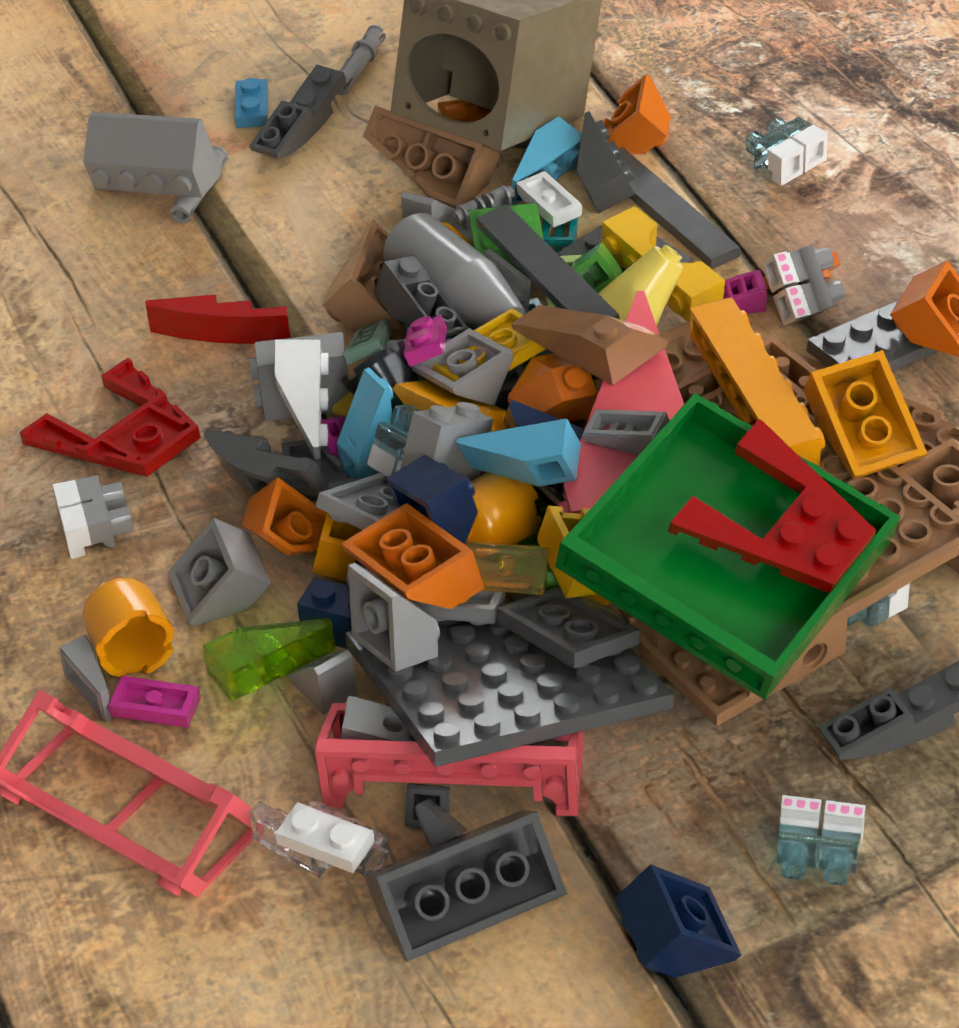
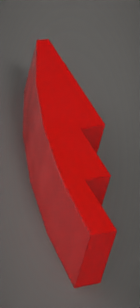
[146,294,291,344]

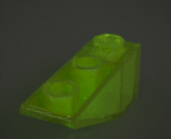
[203,618,336,702]

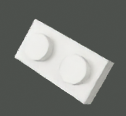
[516,171,582,228]
[275,802,375,873]

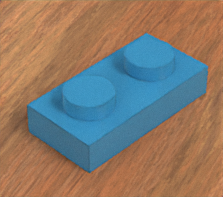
[235,78,269,128]

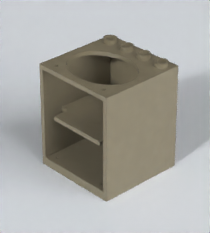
[391,0,602,151]

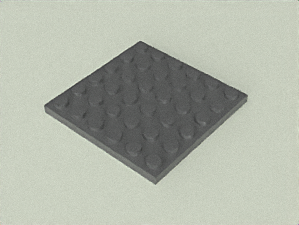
[345,588,674,767]

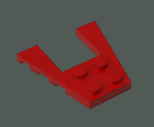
[19,358,201,477]
[668,419,876,593]

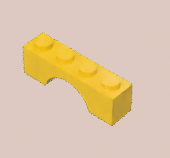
[600,206,725,322]

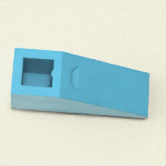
[512,116,582,205]
[337,367,397,480]
[456,418,581,487]

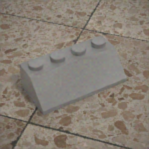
[83,112,222,198]

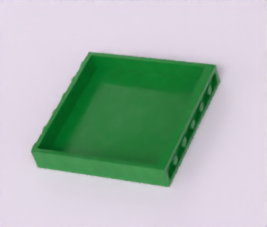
[555,393,900,700]

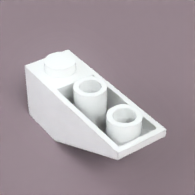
[274,340,329,459]

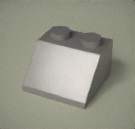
[168,518,271,626]
[348,563,440,672]

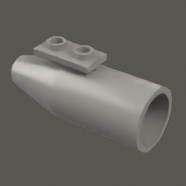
[383,213,532,329]

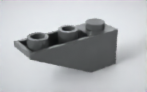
[577,111,634,213]
[374,255,468,337]

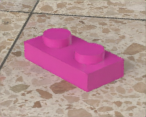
[404,315,447,367]
[108,676,201,728]

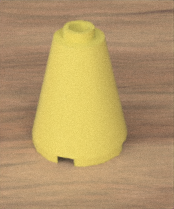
[598,245,683,326]

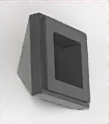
[405,783,450,828]

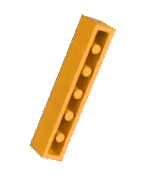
[690,297,825,467]

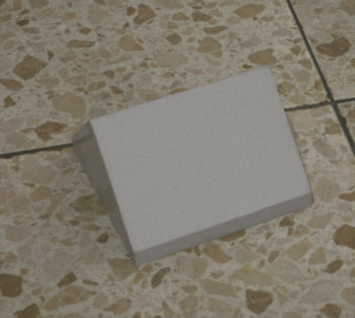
[411,328,514,406]

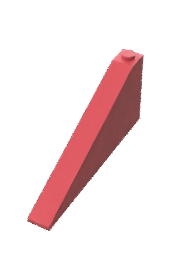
[558,290,684,514]

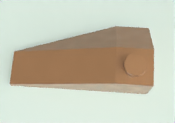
[363,106,501,206]
[511,305,668,385]

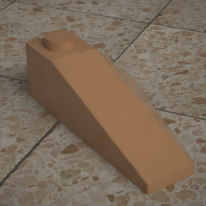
[322,220,403,330]

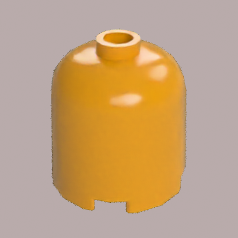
[465,472,541,558]
[83,577,175,678]

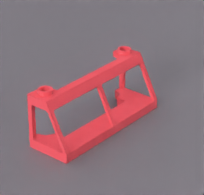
[0,689,267,898]
[315,703,584,816]

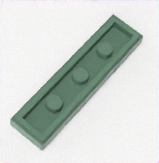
[343,318,393,365]

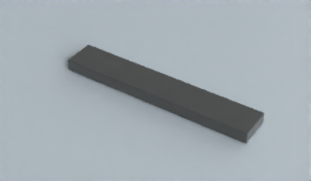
[618,147,740,269]
[477,204,620,319]

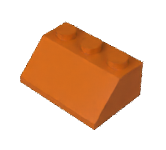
[341,503,485,609]

